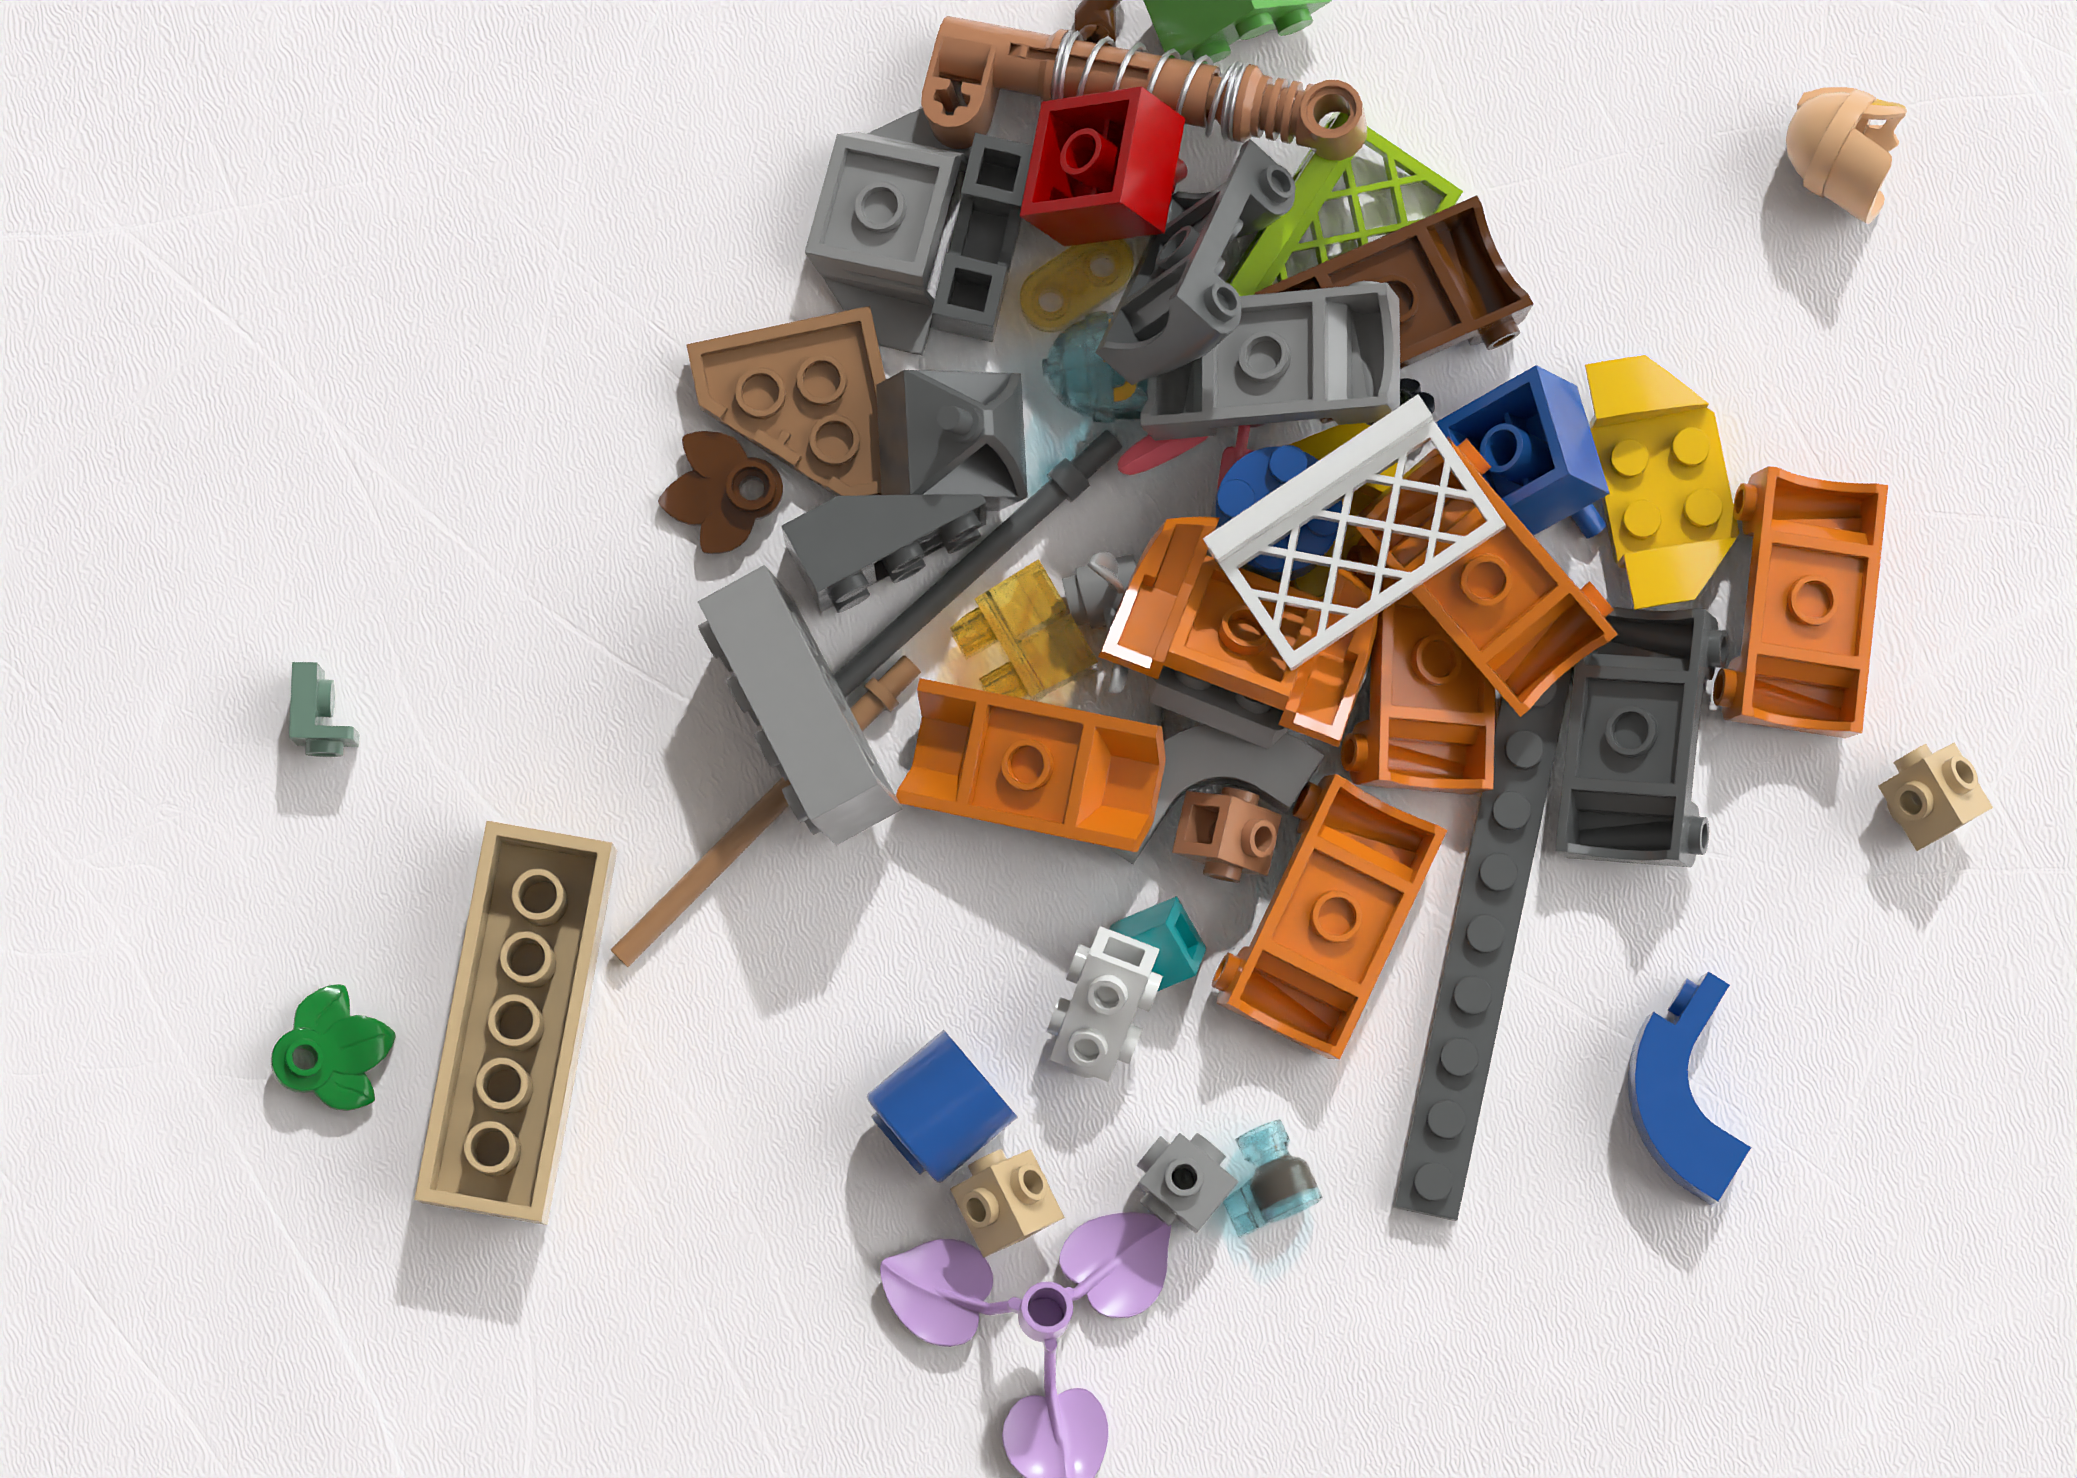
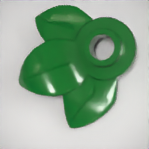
[271,984,396,1111]

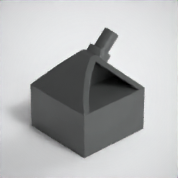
[876,370,1028,511]

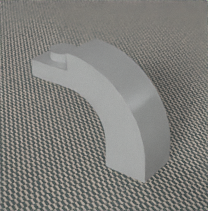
[1112,724,1324,864]

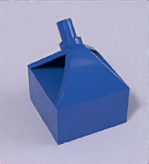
[1435,365,1610,539]

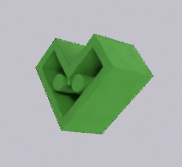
[1143,0,1332,64]

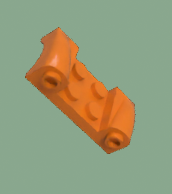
[1355,437,1618,717]
[1713,466,1888,739]
[1341,536,1495,795]
[1211,774,1447,1059]

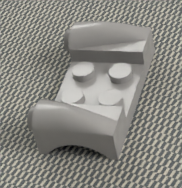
[1141,281,1400,441]

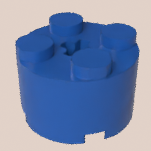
[1211,445,1343,582]

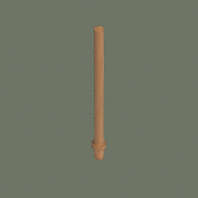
[610,655,921,967]

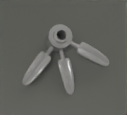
[1062,552,1162,726]

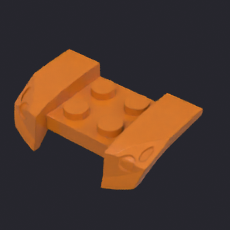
[1098,517,1378,748]

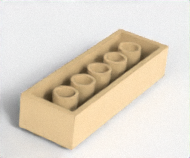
[414,820,617,1225]

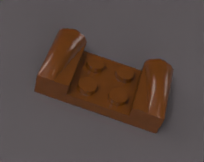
[1254,195,1534,424]

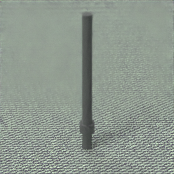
[833,429,1123,698]

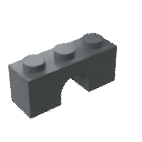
[932,133,1033,342]

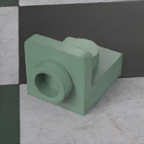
[289,662,360,757]

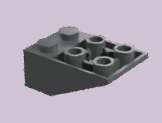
[781,494,986,613]

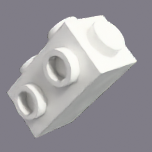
[1046,926,1163,1082]

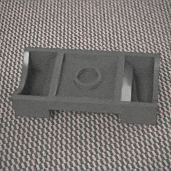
[1095,139,1295,385]
[1555,606,1729,868]

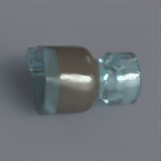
[1223,1119,1324,1238]

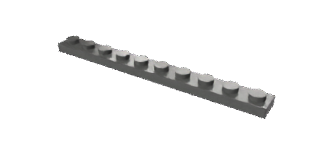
[1393,666,1574,1221]

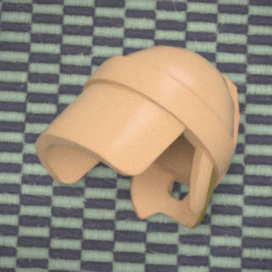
[1786,87,1907,224]

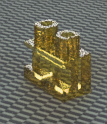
[950,559,1098,702]

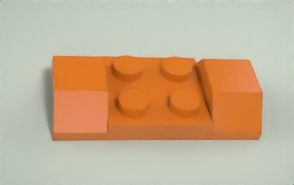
[896,678,1166,852]

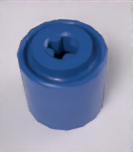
[867,1030,1018,1183]

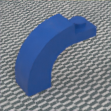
[1628,971,1752,1205]

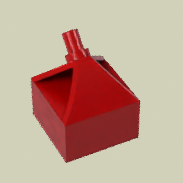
[1020,86,1188,247]

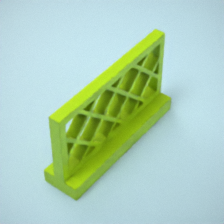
[1225,112,1463,296]

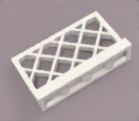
[1203,395,1506,671]

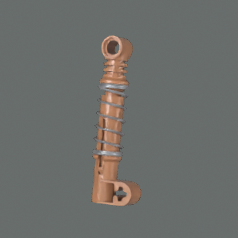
[921,16,1367,160]

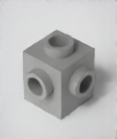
[1136,1132,1239,1234]

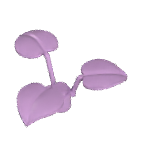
[880,1212,1171,1478]

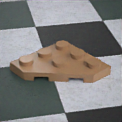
[686,306,886,496]

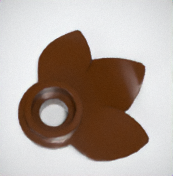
[658,431,783,554]

